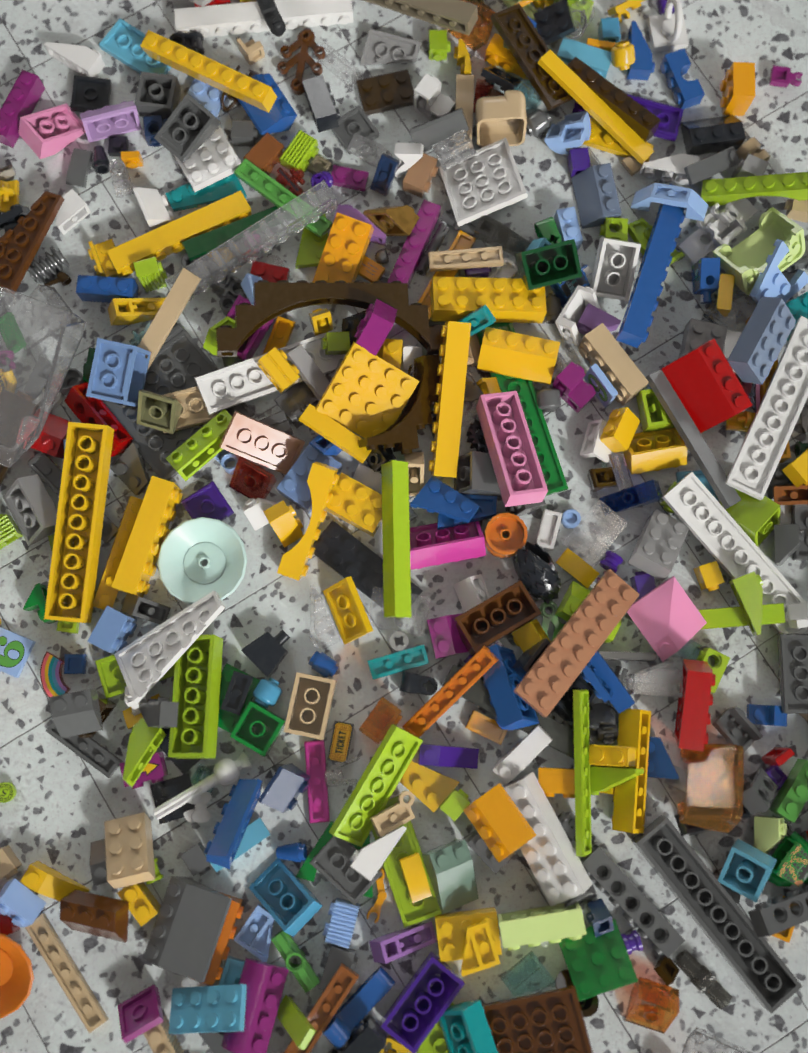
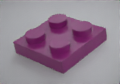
[118,984,164,1044]

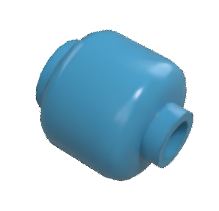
[253,677,282,708]

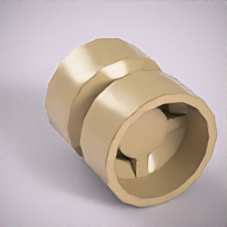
[736,137,771,161]

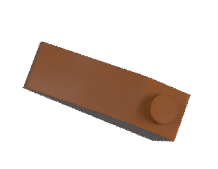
[773,484,808,505]

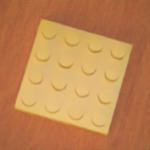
[316,342,419,438]

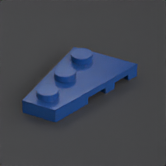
[437,494,497,530]

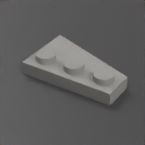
[360,29,421,66]

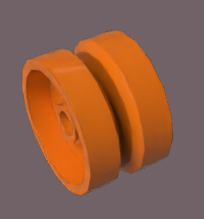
[483,513,528,559]

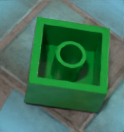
[230,701,286,757]

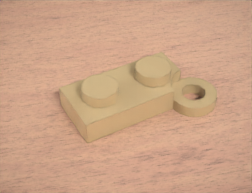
[370,791,415,837]

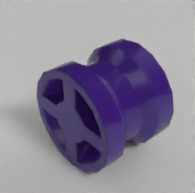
[311,171,333,192]
[599,550,624,573]
[621,929,643,955]

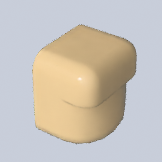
[475,90,527,147]

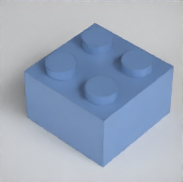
[87,606,137,654]

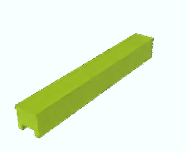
[381,460,411,618]

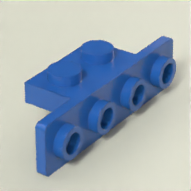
[581,650,635,713]

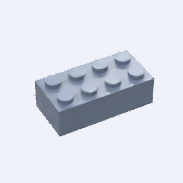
[727,297,796,385]

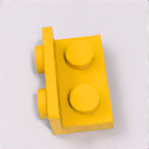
[88,239,118,277]

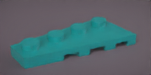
[165,174,247,212]

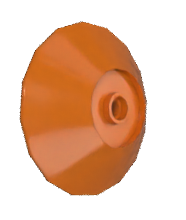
[0,934,34,1019]

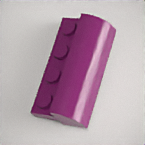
[221,958,289,1053]

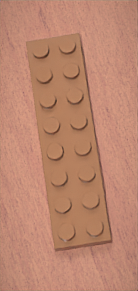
[513,569,640,718]

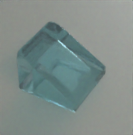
[676,639,702,660]
[191,764,214,793]

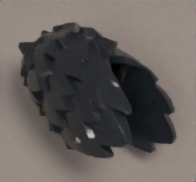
[513,541,561,604]

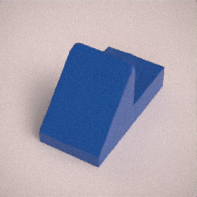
[747,704,787,727]

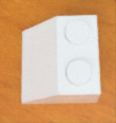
[133,187,175,231]

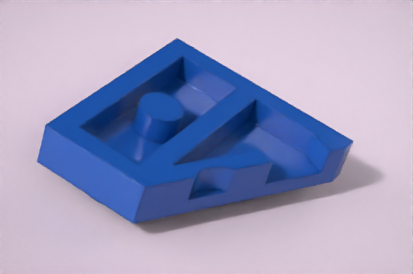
[647,737,679,779]

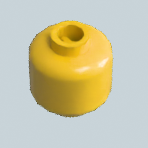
[611,41,635,71]

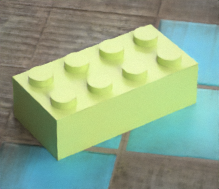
[497,902,587,951]

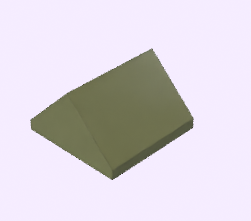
[137,389,183,434]

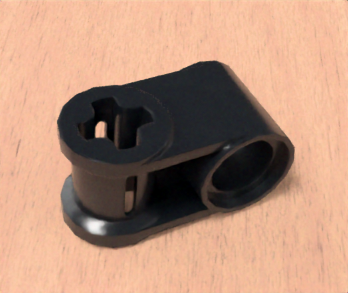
[169,32,205,55]
[399,671,438,695]

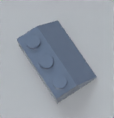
[571,163,622,229]

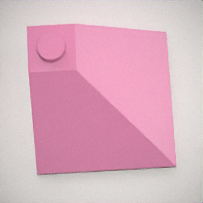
[627,576,707,662]

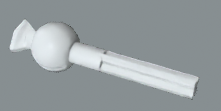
[153,752,253,820]

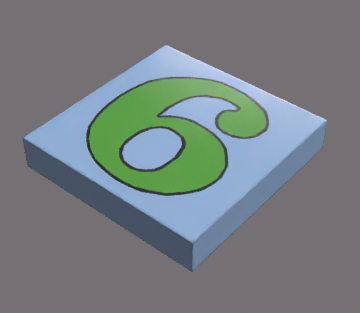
[583,363,618,408]
[0,627,35,678]

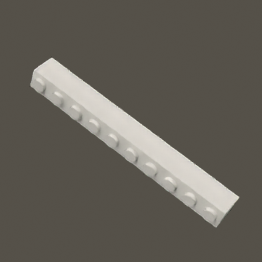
[174,0,353,38]

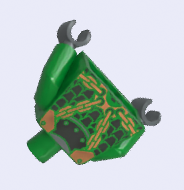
[768,821,808,887]

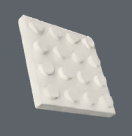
[439,138,528,226]

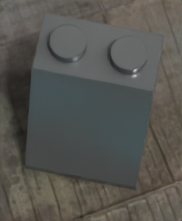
[454,451,502,497]

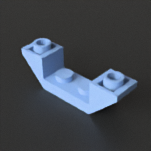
[631,182,708,221]

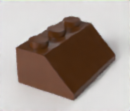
[60,889,129,942]

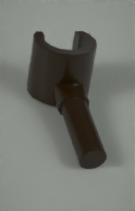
[44,272,72,288]

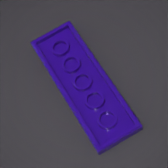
[572,94,684,142]

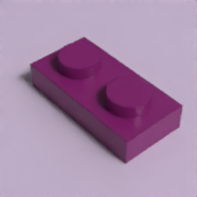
[331,165,369,192]

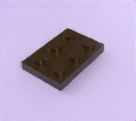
[356,69,414,115]

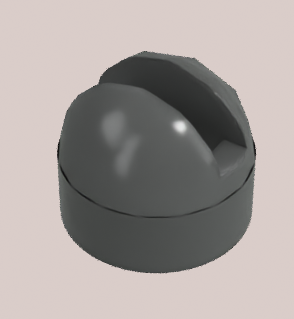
[375,248,389,264]

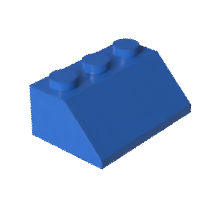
[237,73,297,135]

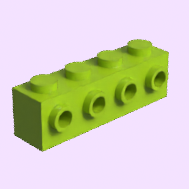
[165,409,232,481]

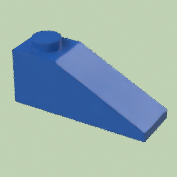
[627,21,655,81]

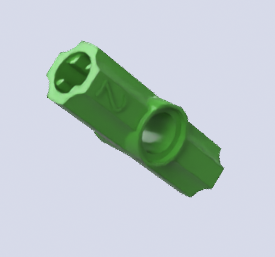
[271,930,320,993]

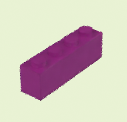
[0,69,45,148]

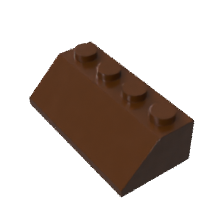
[454,580,542,657]

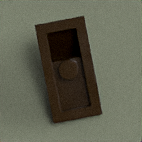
[588,467,622,492]

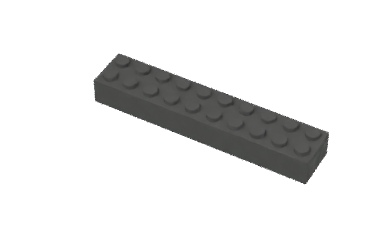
[631,815,803,1014]

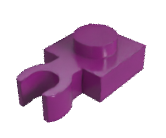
[769,65,803,88]

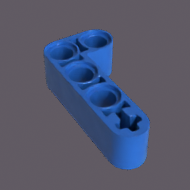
[323,966,395,1049]

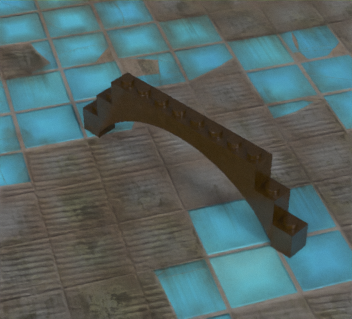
[216,280,444,357]

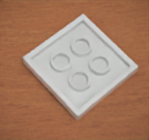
[173,128,241,192]

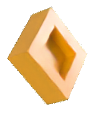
[121,151,143,169]

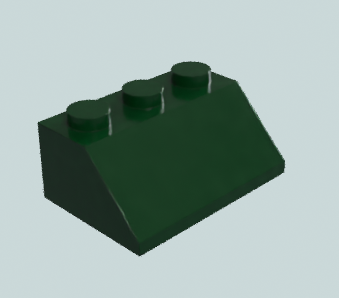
[515,239,582,290]

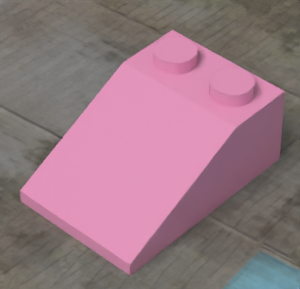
[18,103,86,159]

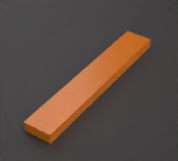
[402,645,499,738]

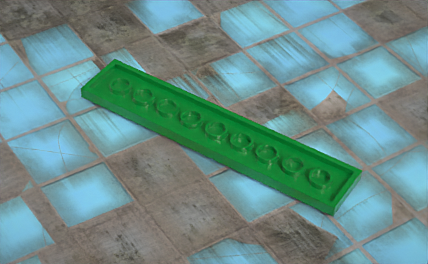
[476,322,568,496]

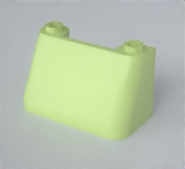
[713,207,805,295]

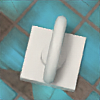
[647,0,689,52]

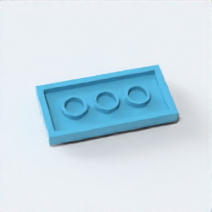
[99,18,172,75]
[169,984,247,1034]

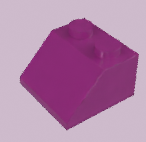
[426,613,468,660]

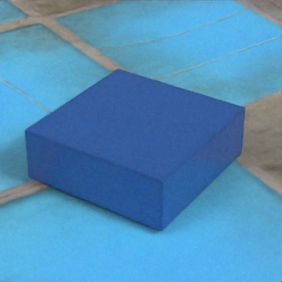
[64,654,86,674]

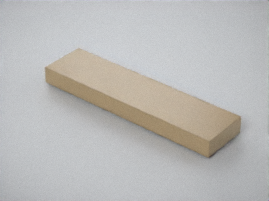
[428,246,504,272]

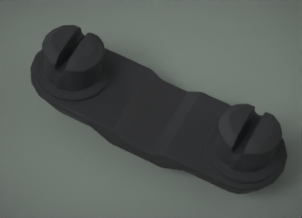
[257,0,286,37]

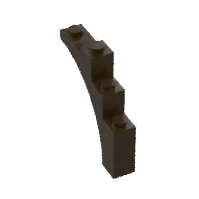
[358,355,440,455]

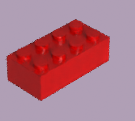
[674,659,716,751]

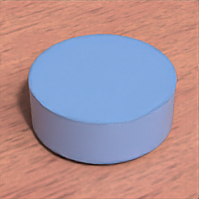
[561,509,581,529]

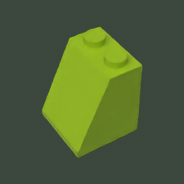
[719,489,781,547]

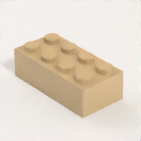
[578,323,649,406]

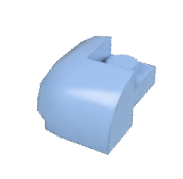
[544,111,591,155]

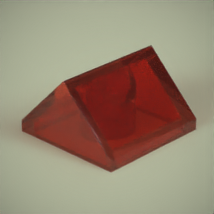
[229,456,276,499]

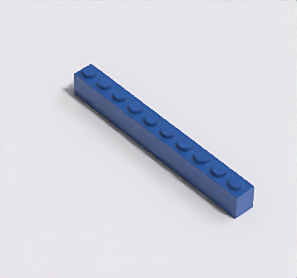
[616,183,687,348]

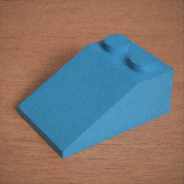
[249,859,323,937]

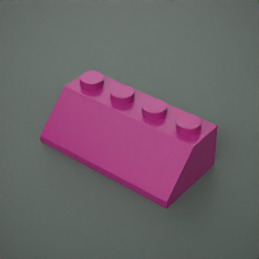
[410,521,486,570]

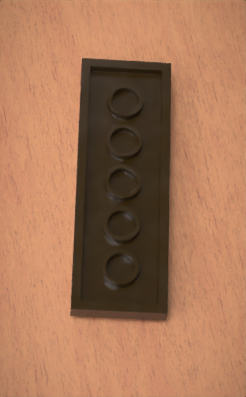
[490,3,574,111]

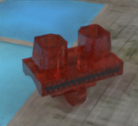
[275,167,307,197]

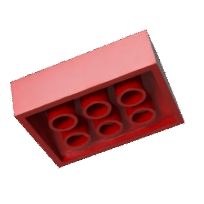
[660,338,753,433]

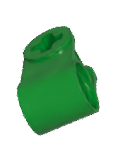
[534,217,562,244]

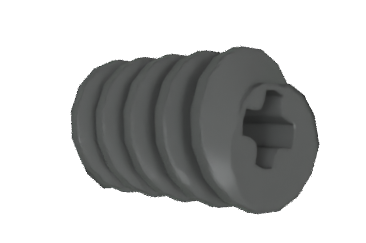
[28,248,70,284]

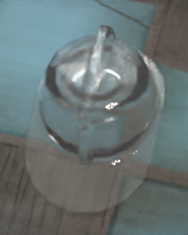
[563,0,595,41]

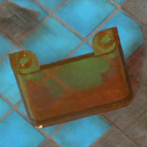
[677,743,744,834]

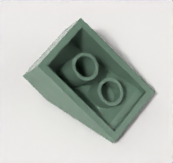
[421,839,479,914]

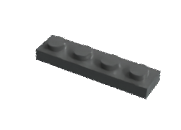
[46,722,122,778]

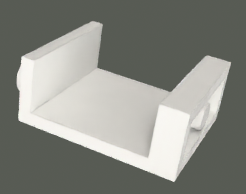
[555,285,600,347]

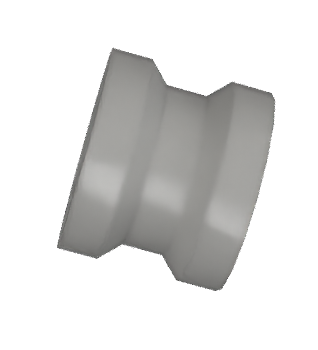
[389,631,409,652]

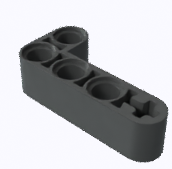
[181,254,247,316]

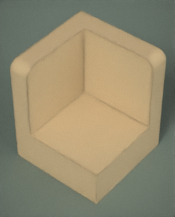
[236,38,265,66]

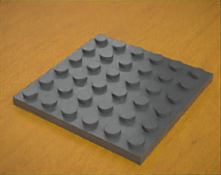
[102,329,254,481]

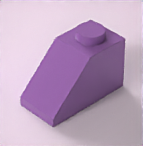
[576,303,621,335]

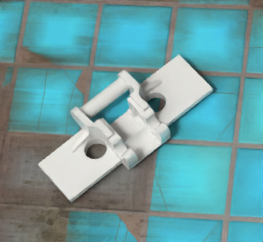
[678,198,758,264]

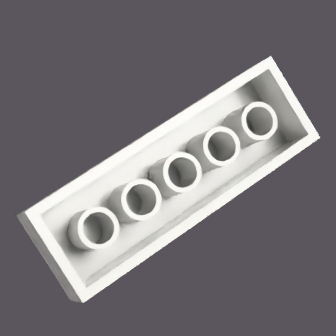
[503,772,593,907]

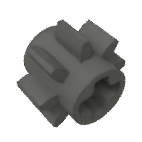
[595,723,618,744]

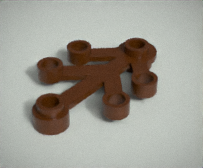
[277,29,326,95]

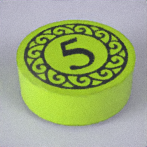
[0,782,16,803]

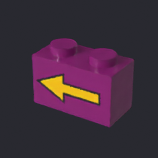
[119,752,168,789]

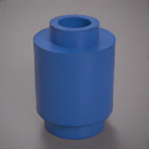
[308,651,339,678]

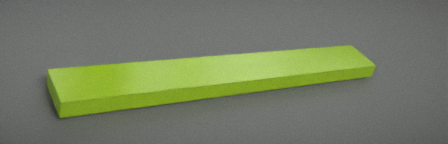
[573,689,592,857]

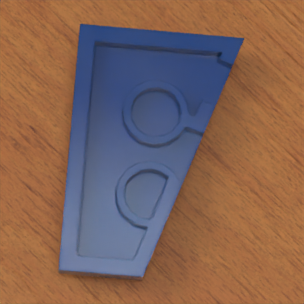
[410,475,480,523]

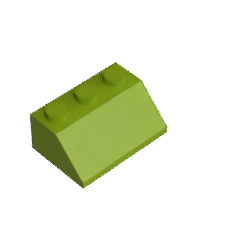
[555,581,622,644]

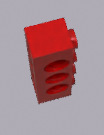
[64,383,133,457]

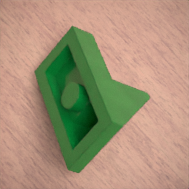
[23,583,57,624]

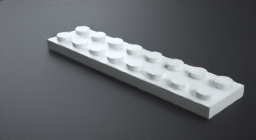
[195,329,346,415]

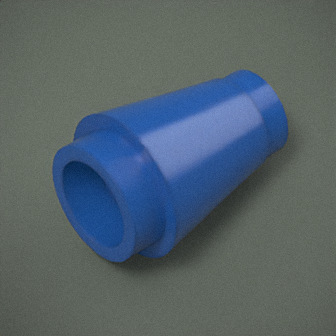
[276,842,307,863]

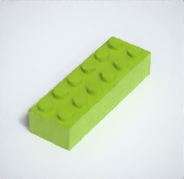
[168,635,223,759]

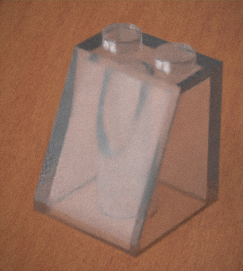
[623,656,683,698]

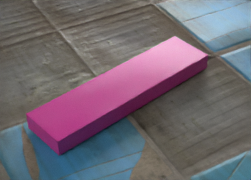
[304,740,330,823]

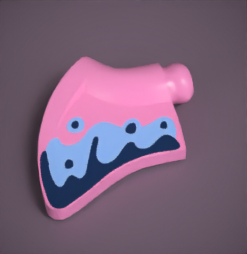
[742,382,761,413]

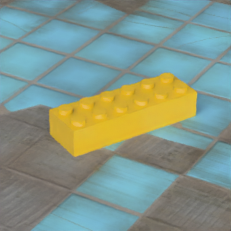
[431,276,547,323]
[111,476,183,598]

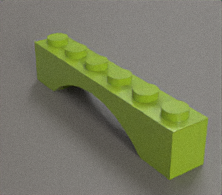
[701,172,808,207]

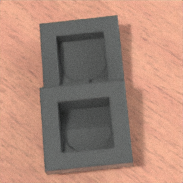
[66,148,93,188]

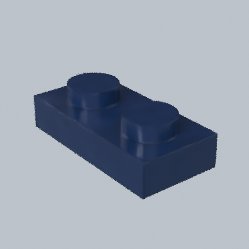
[370,153,400,196]

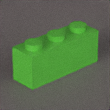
[769,759,808,823]

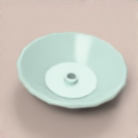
[157,517,247,604]

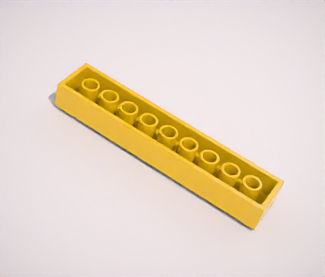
[44,422,114,623]

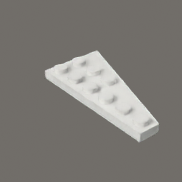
[114,590,225,704]

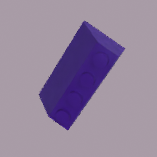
[381,951,465,1053]

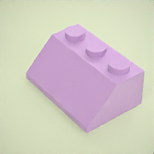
[80,100,142,143]

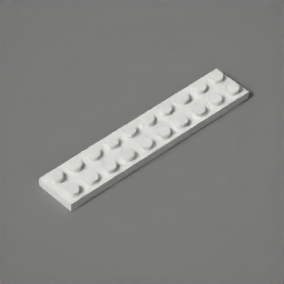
[725,316,808,500]
[662,472,808,634]

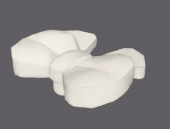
[183,791,212,823]

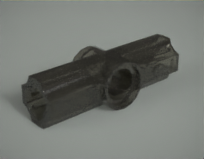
[674,949,732,1010]

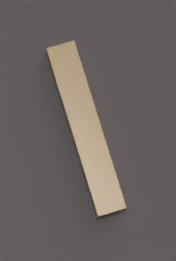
[138,268,201,371]
[25,913,109,1033]

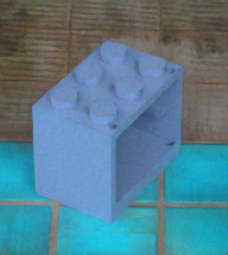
[86,338,151,407]

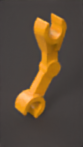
[367,867,387,923]

